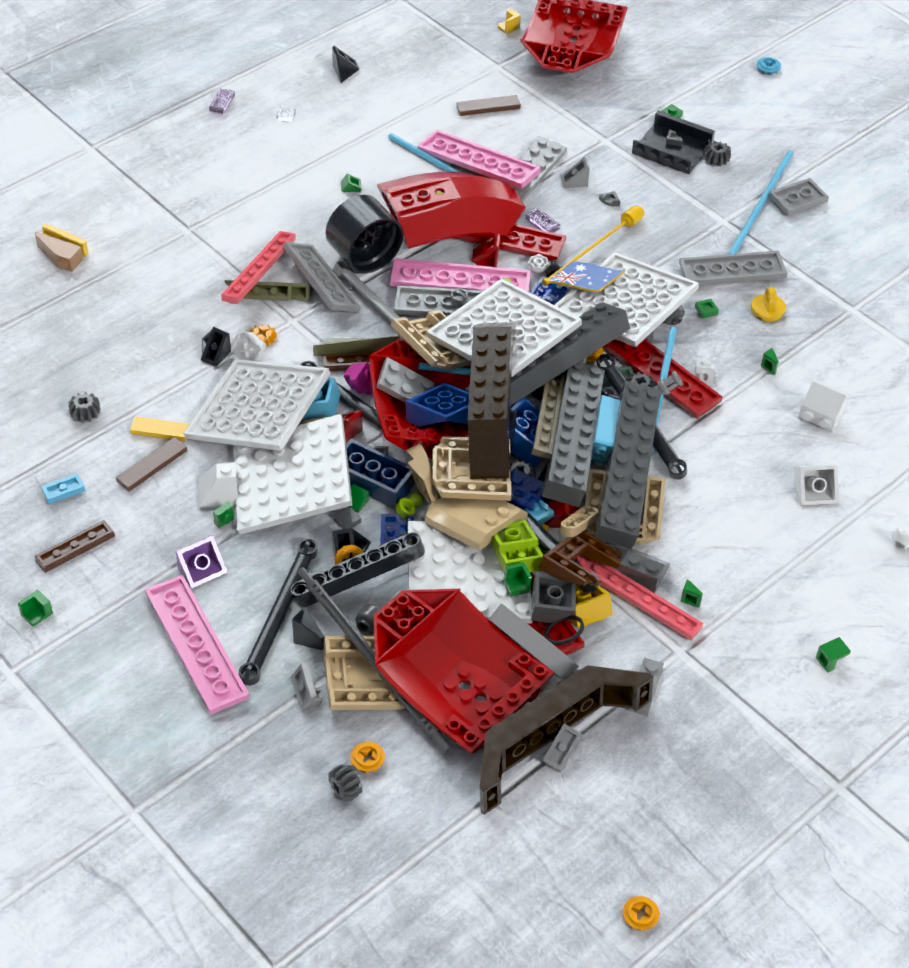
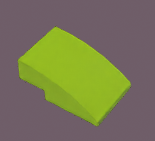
[492,520,543,573]

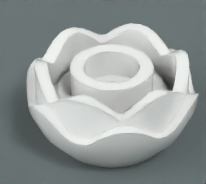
[528,254,549,273]
[892,528,909,549]

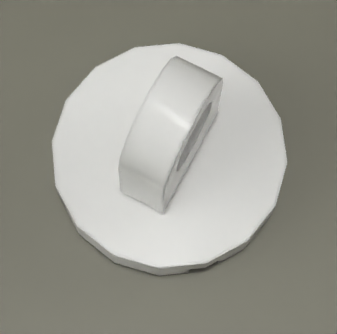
[231,332,266,362]

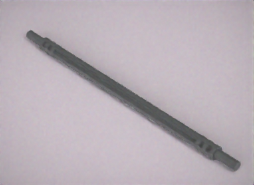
[298,567,451,753]

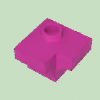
[343,362,373,395]

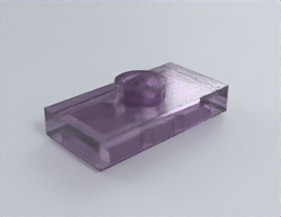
[209,88,235,114]
[525,208,561,233]

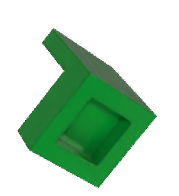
[503,562,532,597]
[18,589,53,626]
[816,637,851,673]

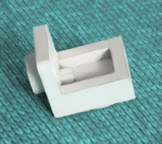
[695,360,715,386]

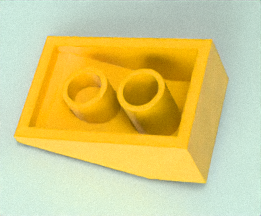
[568,583,613,628]

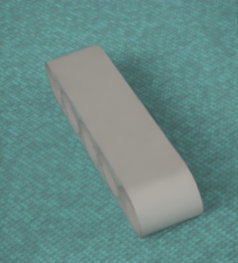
[488,603,579,680]

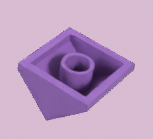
[175,535,227,588]

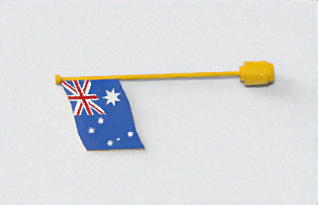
[542,205,645,292]

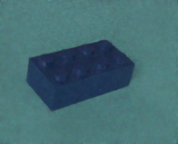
[346,439,415,508]

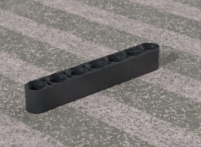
[291,532,425,607]

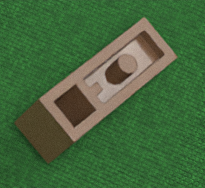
[35,232,83,272]

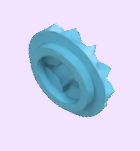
[757,57,781,75]

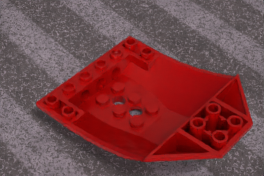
[520,0,628,73]
[377,172,526,249]
[369,339,471,459]
[374,588,555,754]

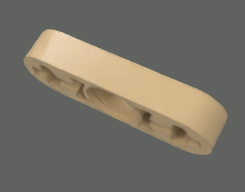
[560,506,598,537]

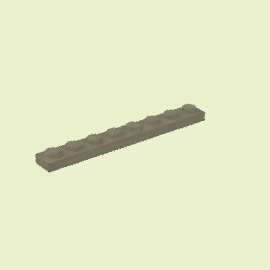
[531,371,566,460]

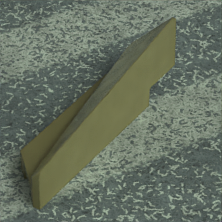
[225,280,312,302]
[313,335,400,356]

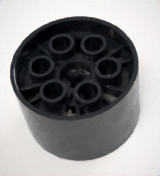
[325,195,404,274]

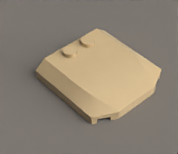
[391,310,471,370]
[432,436,511,501]
[584,469,666,545]
[425,497,528,551]
[324,636,405,710]

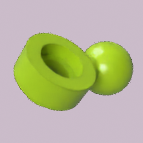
[395,493,423,518]

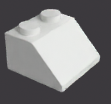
[799,379,848,432]
[794,464,839,505]

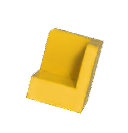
[497,8,521,34]

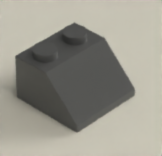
[619,549,670,593]
[530,573,576,623]

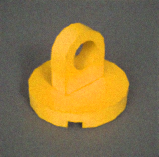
[751,288,786,322]

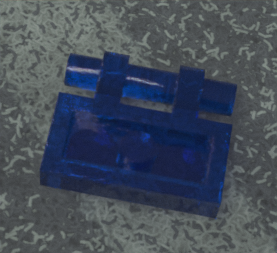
[530,277,568,305]
[507,468,544,511]
[380,514,414,545]

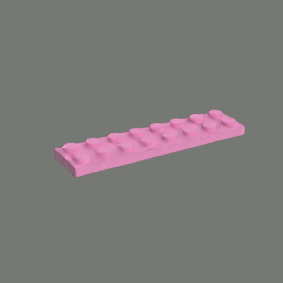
[417,130,541,189]
[390,258,531,292]
[145,574,250,715]

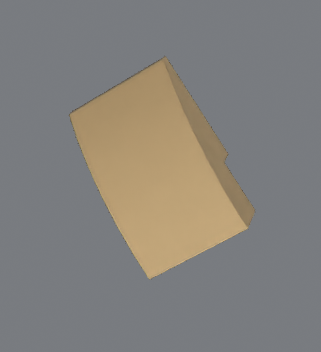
[406,443,440,504]

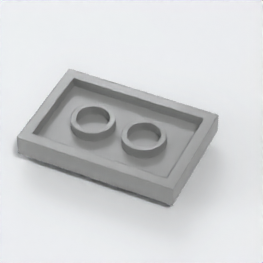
[769,178,829,216]
[376,357,435,403]

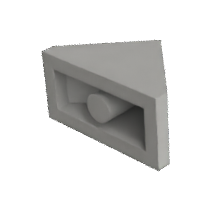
[561,157,590,188]

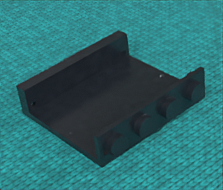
[632,110,715,174]

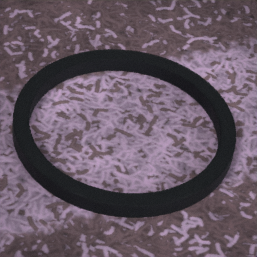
[544,615,584,645]

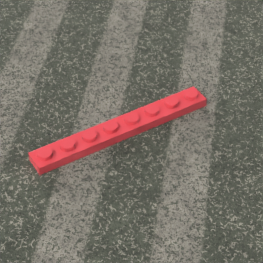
[221,231,296,304]
[576,555,704,641]

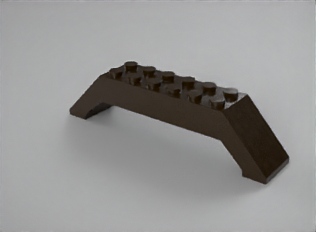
[468,323,516,479]
[479,665,654,815]

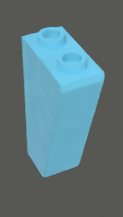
[591,395,620,465]

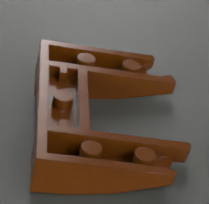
[538,531,622,586]

